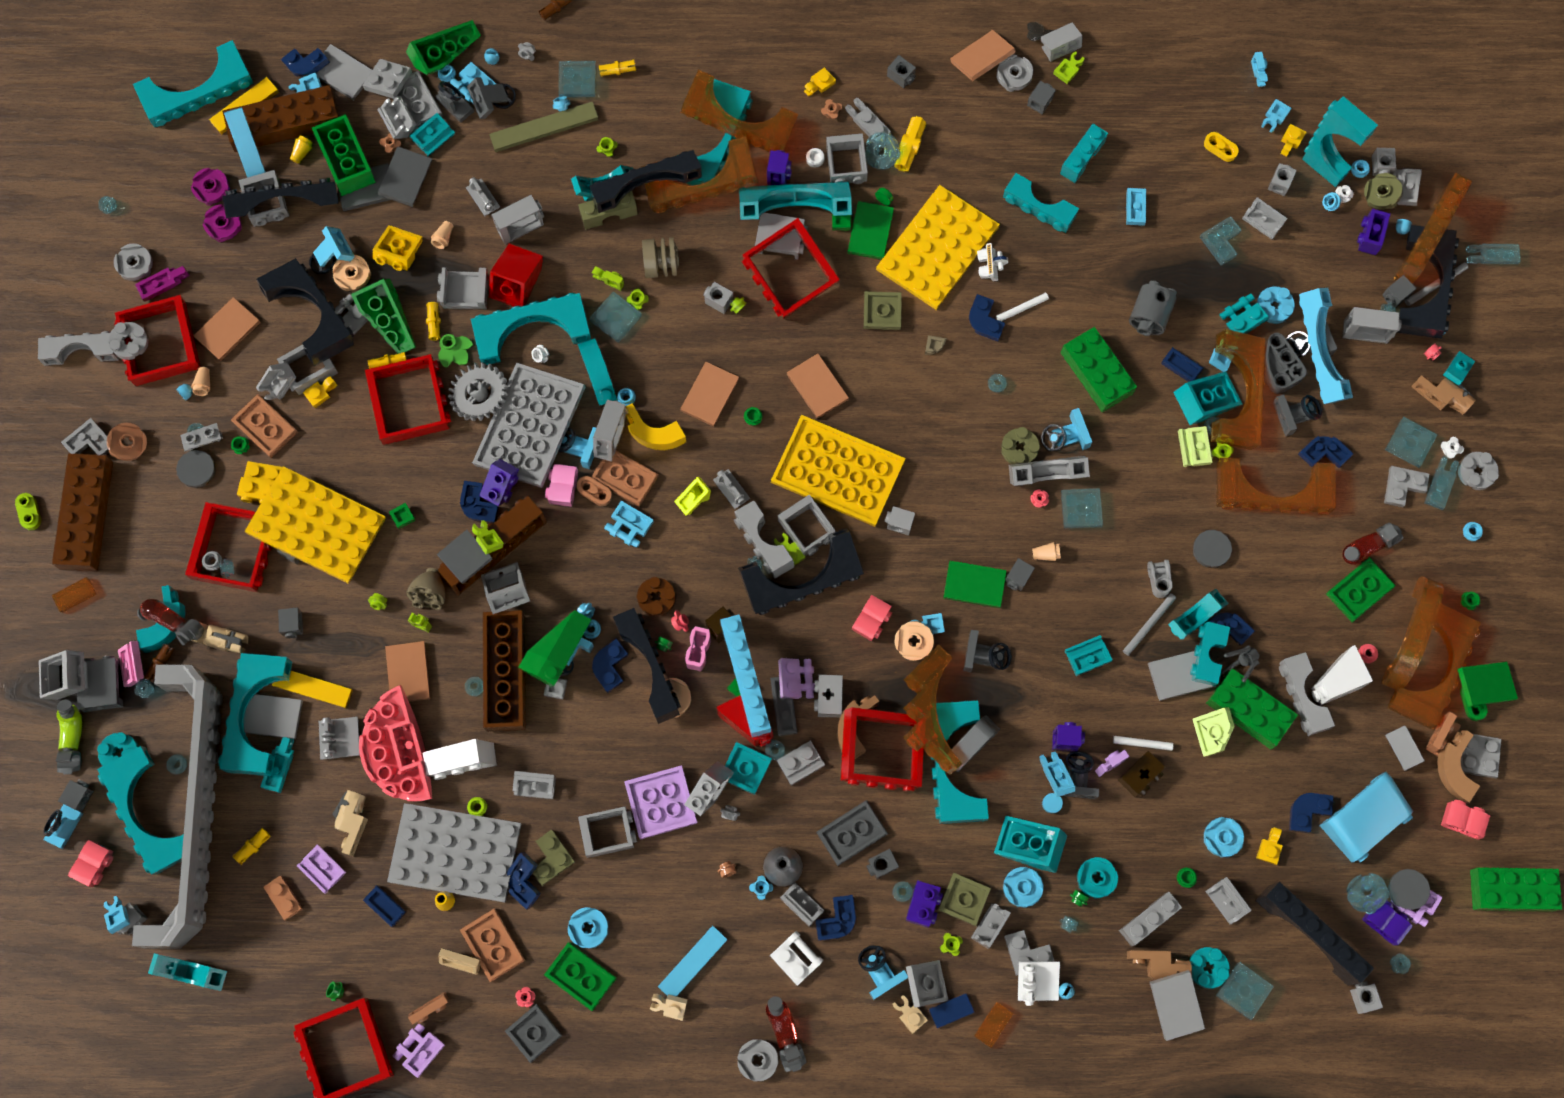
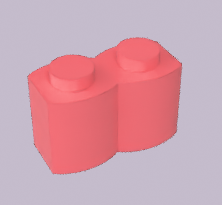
[852,595,893,641]
[1441,800,1490,840]
[68,840,114,887]

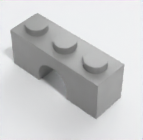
[1119,892,1182,947]

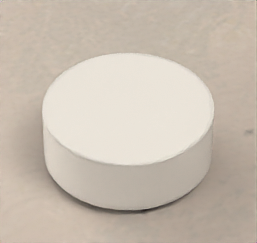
[806,148,824,168]

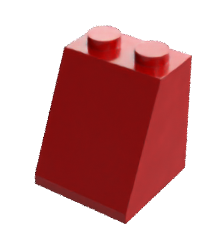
[489,243,543,307]
[717,695,773,747]

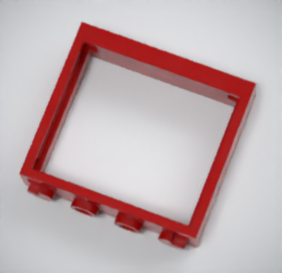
[741,218,839,319]
[114,295,201,386]
[365,354,451,445]
[185,502,272,592]
[841,707,925,792]
[293,998,394,1098]

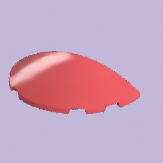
[359,686,432,801]

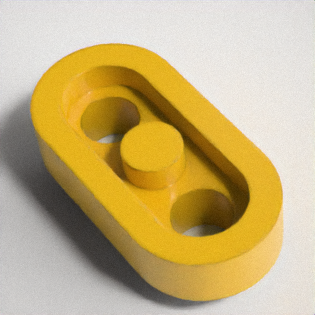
[1204,132,1239,162]

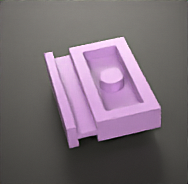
[1095,750,1129,777]
[297,845,347,894]

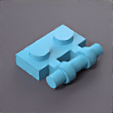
[450,62,496,104]
[604,501,654,548]

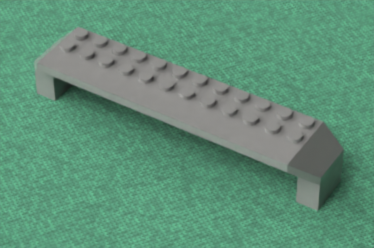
[132,665,223,949]

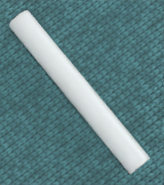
[996,293,1049,321]
[1113,736,1173,751]

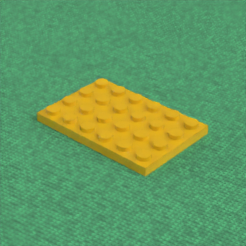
[876,185,1000,310]
[771,415,905,527]
[245,466,386,584]

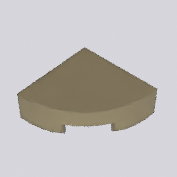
[925,335,947,355]

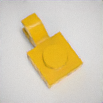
[804,67,836,97]
[1280,124,1306,157]
[303,376,338,408]
[1256,827,1283,865]

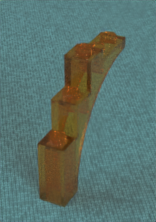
[903,644,962,775]

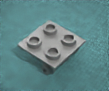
[319,717,360,760]

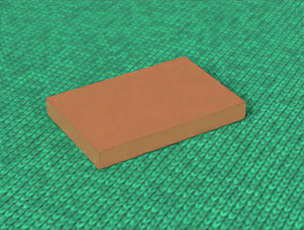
[950,30,1015,81]
[193,297,261,361]
[787,354,849,419]
[680,362,739,427]
[231,394,298,458]
[591,451,659,507]
[385,641,431,702]
[460,908,526,982]

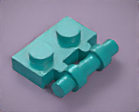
[1219,293,1269,340]

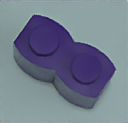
[1362,900,1413,946]

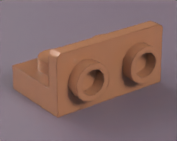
[1425,712,1461,756]

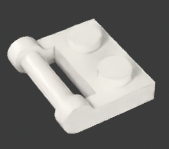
[770,931,824,986]

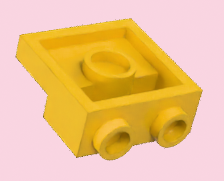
[373,225,423,271]
[237,461,282,504]

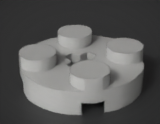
[997,55,1033,92]
[114,244,153,281]
[108,322,148,360]
[1458,452,1499,490]
[738,1040,778,1081]

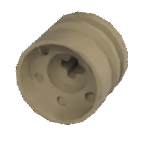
[642,237,679,278]

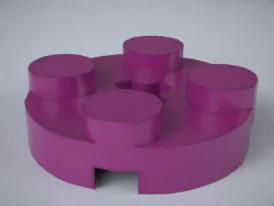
[191,168,230,206]
[203,204,242,242]

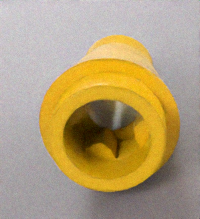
[290,136,313,164]
[435,891,455,911]

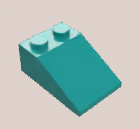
[1173,371,1242,425]
[994,816,1067,873]

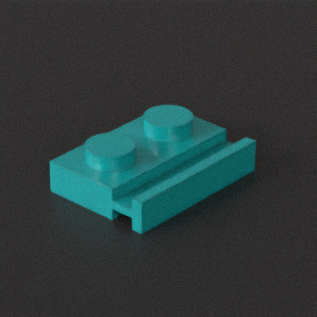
[410,113,455,157]
[1064,635,1112,676]

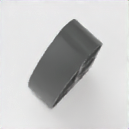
[1262,333,1306,394]
[944,715,1000,772]

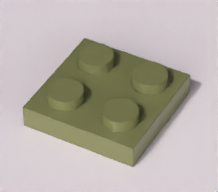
[863,291,902,330]
[938,873,991,926]

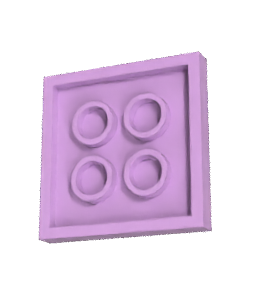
[624,765,697,840]

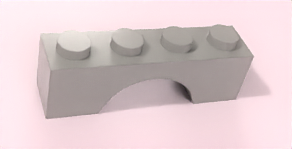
[38,331,119,366]
[1009,456,1090,486]
[734,501,794,578]
[1279,652,1335,736]

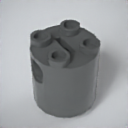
[1129,281,1177,336]

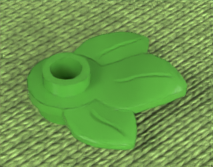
[438,334,473,368]

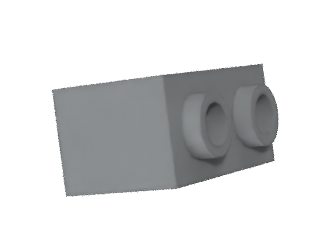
[814,675,843,718]

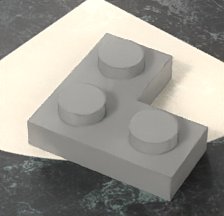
[61,418,109,455]
[1384,466,1429,507]
[1004,930,1055,976]

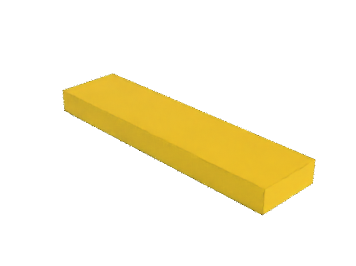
[209,77,279,135]
[272,671,353,709]

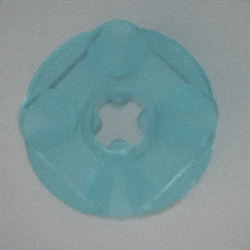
[865,132,901,170]
[1347,873,1390,914]

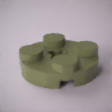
[1364,173,1403,209]
[1001,427,1040,464]

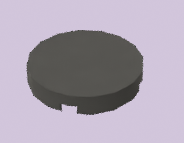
[176,450,216,488]
[1193,530,1232,568]
[1388,869,1430,910]

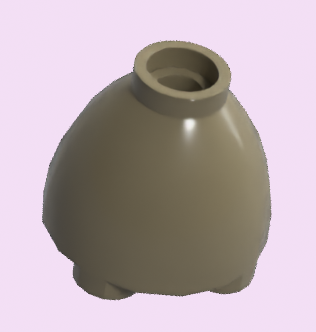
[406,568,445,610]

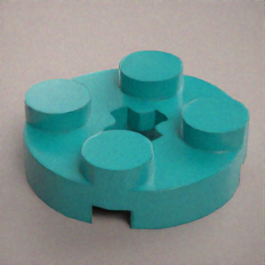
[97,732,139,766]
[1077,857,1118,898]
[1189,947,1230,989]

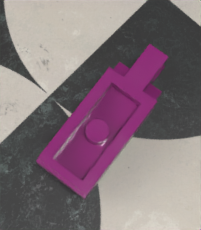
[135,266,189,302]

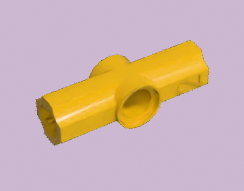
[894,116,926,172]

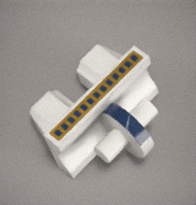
[977,243,1008,281]

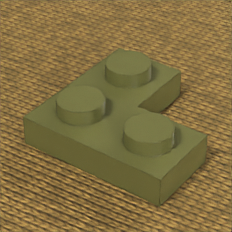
[533,830,575,886]

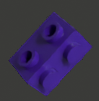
[767,150,792,186]
[1357,209,1390,255]
[479,459,519,506]
[1052,722,1085,752]
[906,880,943,928]

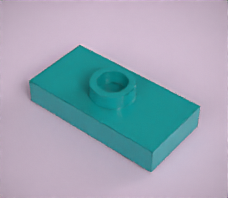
[1443,351,1475,385]

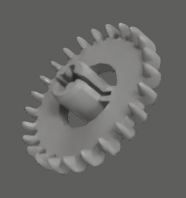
[448,362,508,421]

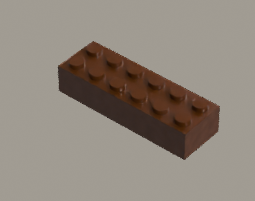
[222,85,339,152]
[52,453,113,571]
[438,496,547,596]
[483,610,526,732]

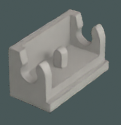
[1041,22,1082,62]
[378,96,416,139]
[1242,197,1287,240]
[256,362,296,400]
[1385,726,1424,771]
[513,771,556,799]
[1205,877,1251,924]
[780,883,825,927]
[971,904,1011,949]

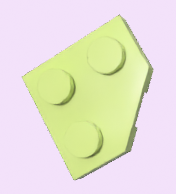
[1193,707,1235,757]

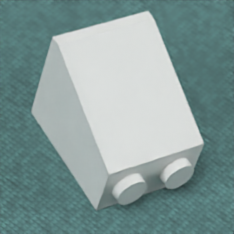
[1311,645,1373,706]

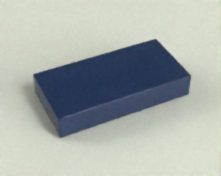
[1161,347,1203,382]
[363,885,407,928]
[929,994,974,1028]

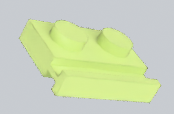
[1178,426,1212,467]

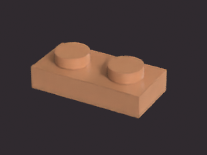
[264,875,303,921]
[408,992,449,1025]

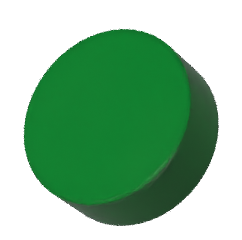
[875,188,893,206]

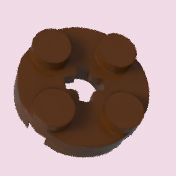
[637,577,675,616]

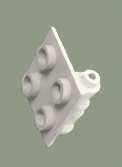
[1018,962,1060,1006]

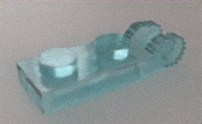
[1466,244,1521,264]
[1424,456,1459,510]

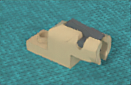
[191,622,248,654]
[333,790,368,857]

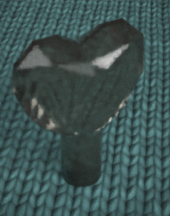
[1027,22,1054,41]

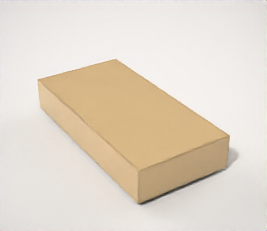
[439,948,480,975]

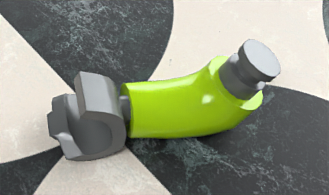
[56,700,82,774]

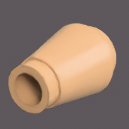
[431,221,454,249]
[191,367,210,396]
[1032,542,1061,561]

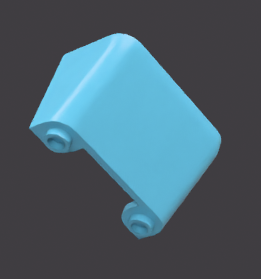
[1319,772,1413,862]

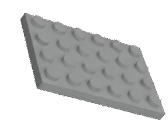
[472,363,586,488]
[387,803,522,903]

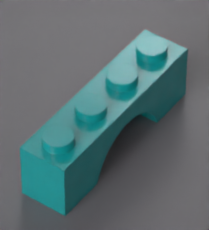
[1003,173,1079,233]

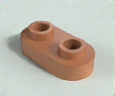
[577,476,612,506]

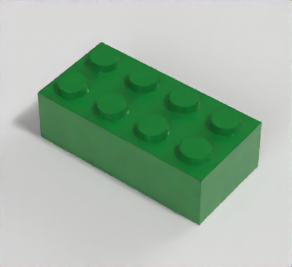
[312,114,376,196]
[1061,327,1137,413]
[1206,668,1298,750]
[1470,867,1562,912]

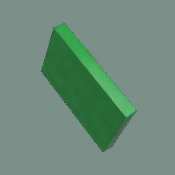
[847,201,894,260]
[1326,557,1396,622]
[943,560,1006,608]
[1457,662,1518,707]
[544,942,617,1012]

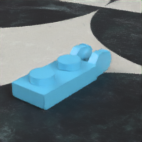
[1039,751,1075,797]

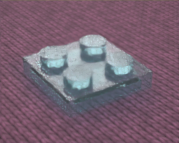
[559,61,596,97]
[589,291,642,342]
[1385,416,1437,468]
[1061,488,1103,529]
[1216,962,1274,1020]

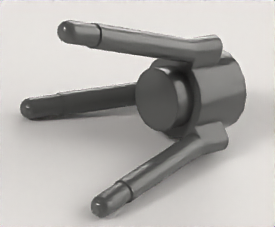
[1221,645,1259,682]

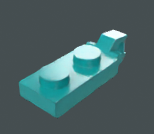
[261,737,294,793]

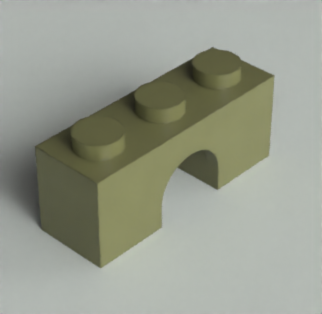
[578,191,638,230]

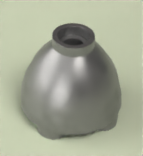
[763,847,803,887]

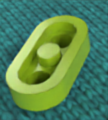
[15,493,41,530]

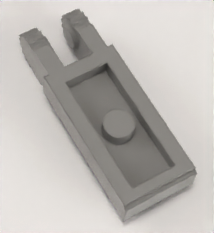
[845,98,891,145]

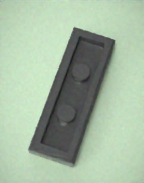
[770,677,798,736]

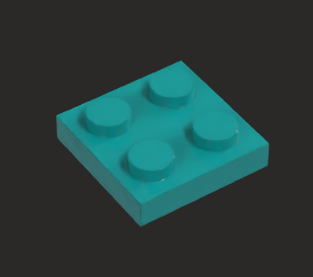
[725,742,772,795]

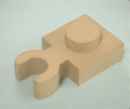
[650,994,688,1021]
[893,996,928,1034]

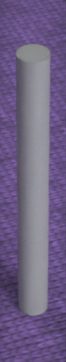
[1405,262,1469,306]
[1123,593,1176,656]

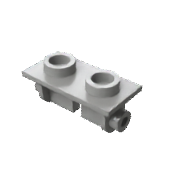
[466,177,500,216]
[180,423,223,451]
[713,469,750,509]

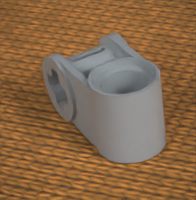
[1147,560,1172,598]

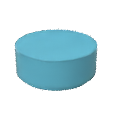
[1042,793,1063,814]

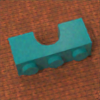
[1060,124,1108,183]
[1190,622,1230,686]

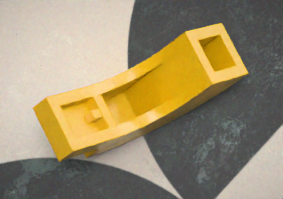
[625,403,686,450]

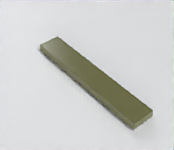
[489,102,598,152]

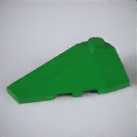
[406,20,481,75]
[351,279,416,354]
[518,610,591,687]

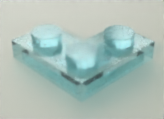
[1200,216,1241,266]

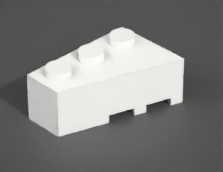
[423,739,497,780]

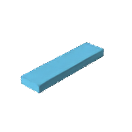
[224,107,266,178]
[658,926,727,997]

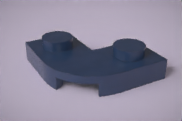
[281,48,330,77]
[969,294,1005,341]
[1298,436,1353,468]
[460,481,499,523]
[1209,613,1254,645]
[592,639,628,693]
[1289,793,1333,833]
[507,852,541,910]
[816,895,856,941]

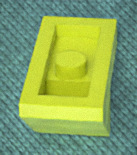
[674,476,711,516]

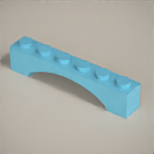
[1299,288,1353,404]
[720,615,771,737]

